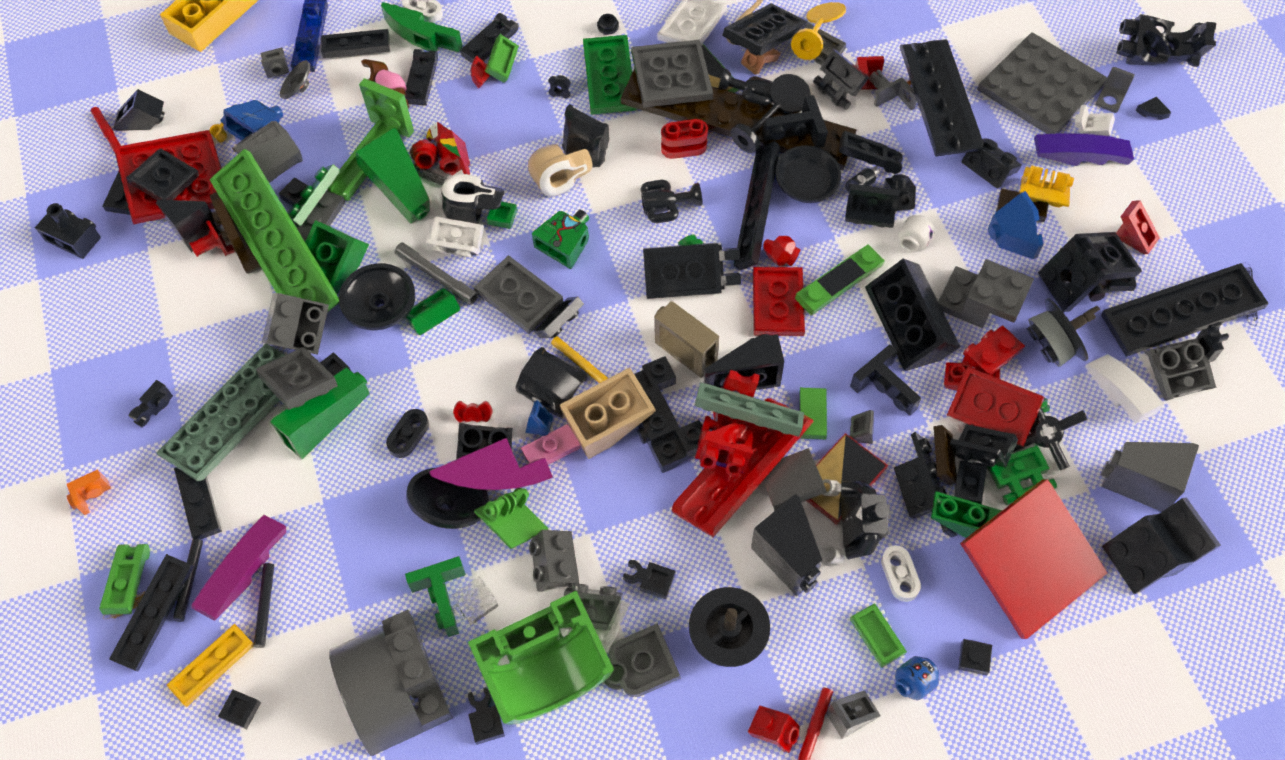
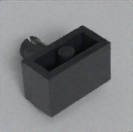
[35,203,101,259]

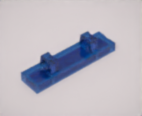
[290,0,328,72]

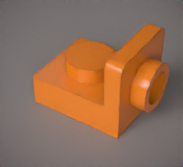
[66,469,111,515]

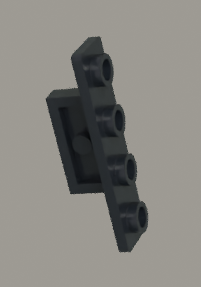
[893,432,957,538]

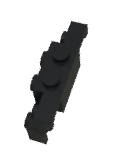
[634,356,702,473]

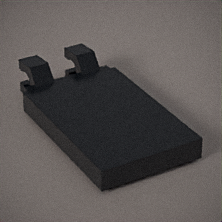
[643,242,741,299]

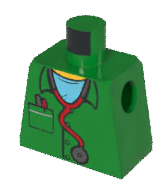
[532,209,589,269]

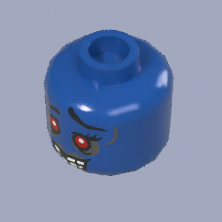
[895,656,939,701]

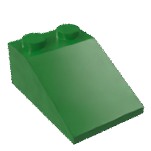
[305,220,369,294]

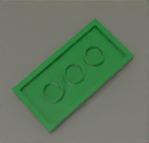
[583,35,636,115]

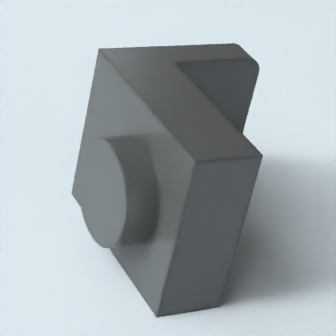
[260,47,290,78]

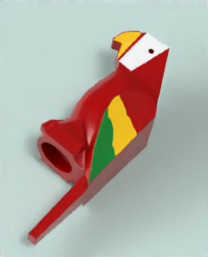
[426,122,471,176]

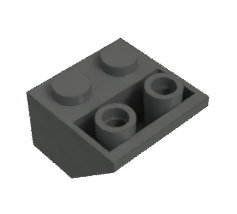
[262,293,329,355]

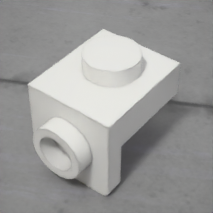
[1075,105,1115,136]

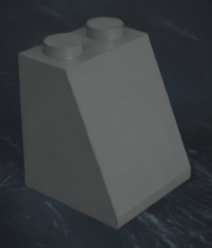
[1100,442,1199,512]

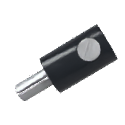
[845,166,881,193]

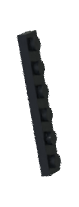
[733,141,780,270]

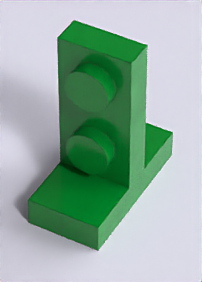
[405,556,466,637]

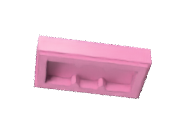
[521,424,581,465]

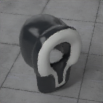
[441,174,505,224]

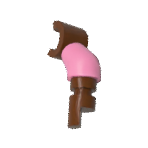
[361,59,410,110]

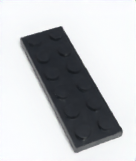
[1101,263,1269,357]

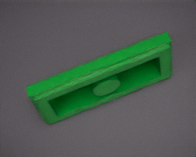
[405,288,460,336]

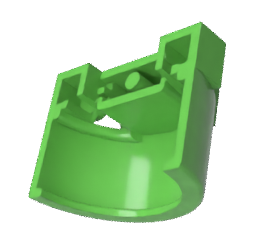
[468,591,614,725]

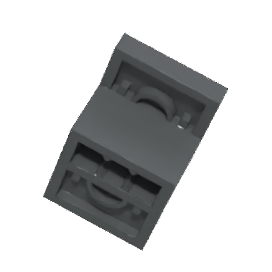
[938,259,1034,328]

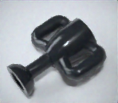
[718,68,773,106]
[640,179,703,224]

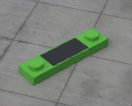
[795,244,885,316]

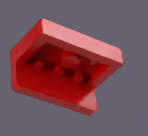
[961,325,1025,376]

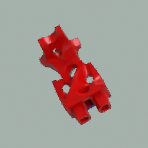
[695,370,760,477]

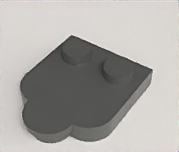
[604,623,681,697]

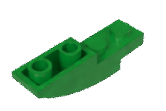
[381,2,463,53]

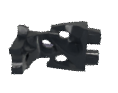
[1116,14,1217,67]

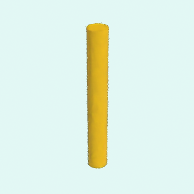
[551,336,608,383]

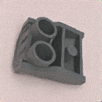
[232,121,303,183]
[1144,338,1217,401]

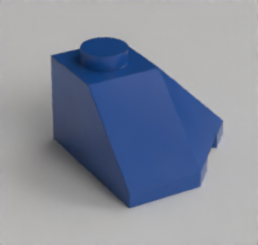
[988,191,1044,259]

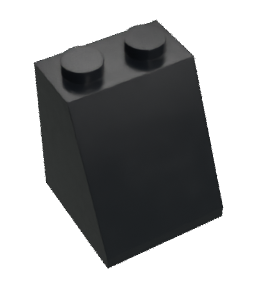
[751,494,822,596]

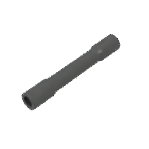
[394,242,478,305]

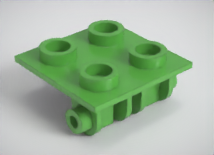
[474,488,548,549]

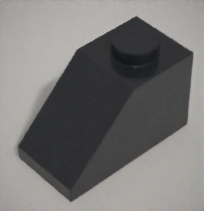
[113,89,165,131]

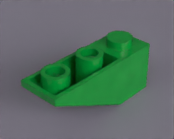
[931,491,1002,538]

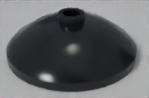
[339,263,416,331]
[406,467,489,529]

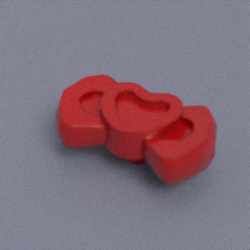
[452,401,493,422]

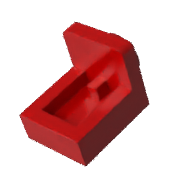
[748,705,800,753]

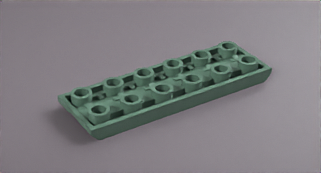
[156,343,285,481]

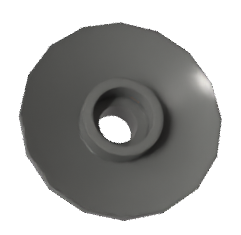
[280,60,311,100]

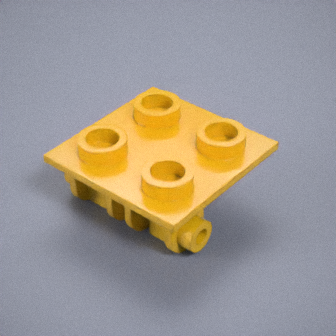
[1020,165,1074,208]

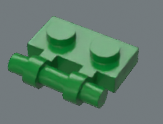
[987,445,1057,506]

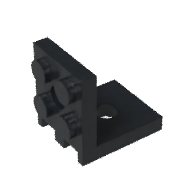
[1038,232,1142,312]

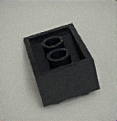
[704,334,785,393]

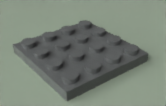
[977,32,1108,134]

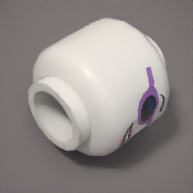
[898,215,935,252]

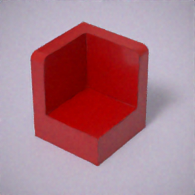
[855,56,885,90]

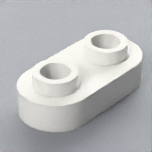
[401,0,443,23]
[881,545,921,602]

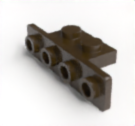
[210,192,261,274]

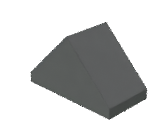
[826,690,881,740]

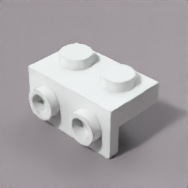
[426,217,484,258]

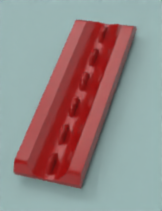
[671,398,814,538]

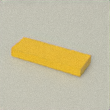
[166,623,254,707]

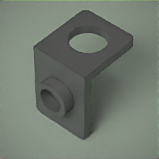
[1095,67,1135,113]

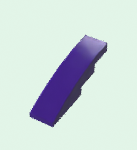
[1034,133,1135,166]

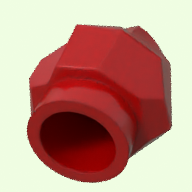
[409,139,438,169]
[763,236,801,266]

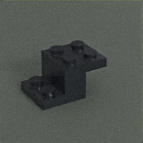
[1102,497,1221,594]

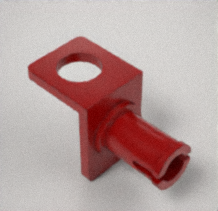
[189,220,235,257]

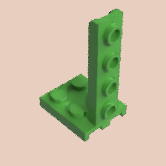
[327,78,414,201]

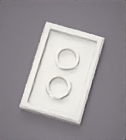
[657,0,727,45]

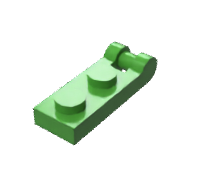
[99,544,150,615]

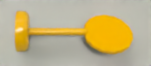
[791,2,846,60]

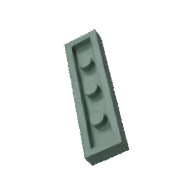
[694,382,804,437]

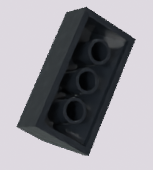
[865,258,961,371]

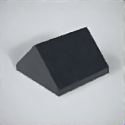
[156,199,222,253]

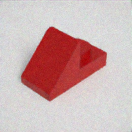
[1116,200,1160,254]

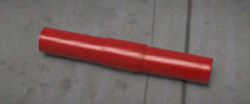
[90,107,121,151]
[797,687,833,760]

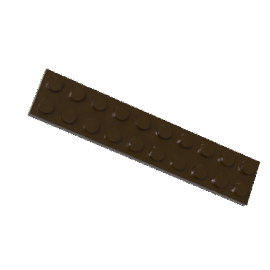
[621,68,857,171]

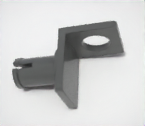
[869,70,917,110]

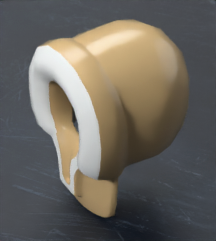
[528,144,592,196]

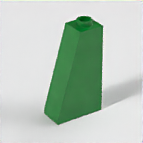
[356,127,430,224]
[270,368,370,459]

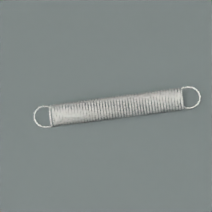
[601,593,632,654]

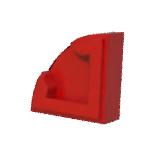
[470,56,491,88]

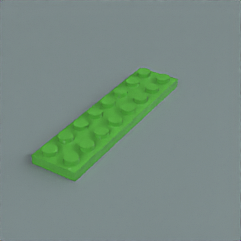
[209,149,339,313]

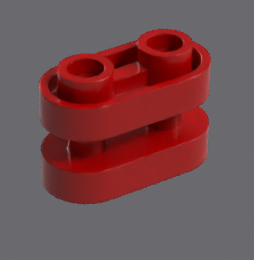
[661,119,708,159]

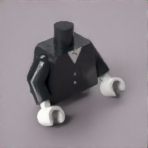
[822,479,890,565]

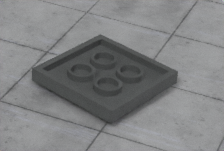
[631,39,713,108]

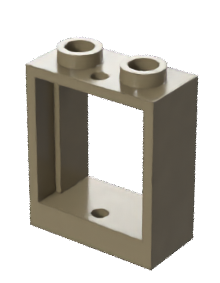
[654,300,720,378]

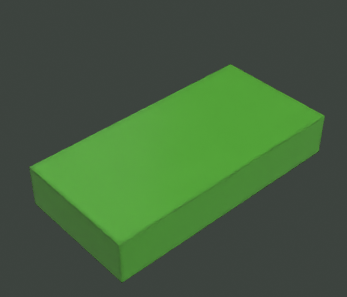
[485,34,519,83]
[799,387,827,440]
[850,603,907,668]

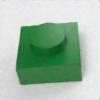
[487,201,518,229]

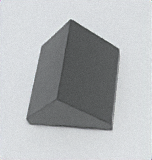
[850,410,875,444]

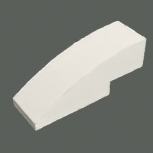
[1085,354,1164,424]

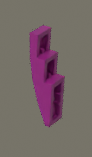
[191,514,286,621]

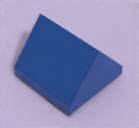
[525,400,554,436]

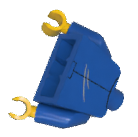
[210,100,283,143]

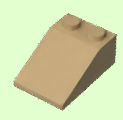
[560,367,656,459]

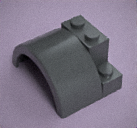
[329,609,453,756]

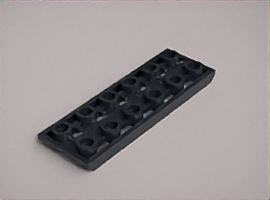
[899,39,983,157]

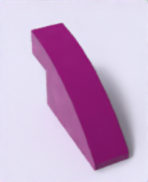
[429,438,553,490]

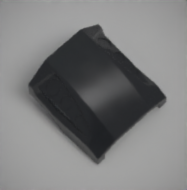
[562,104,610,168]
[515,347,588,418]
[456,423,513,459]

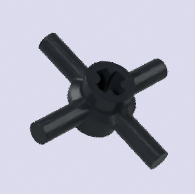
[1013,407,1088,471]

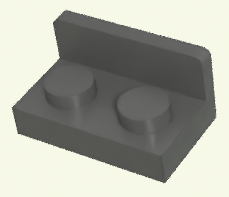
[564,583,623,630]

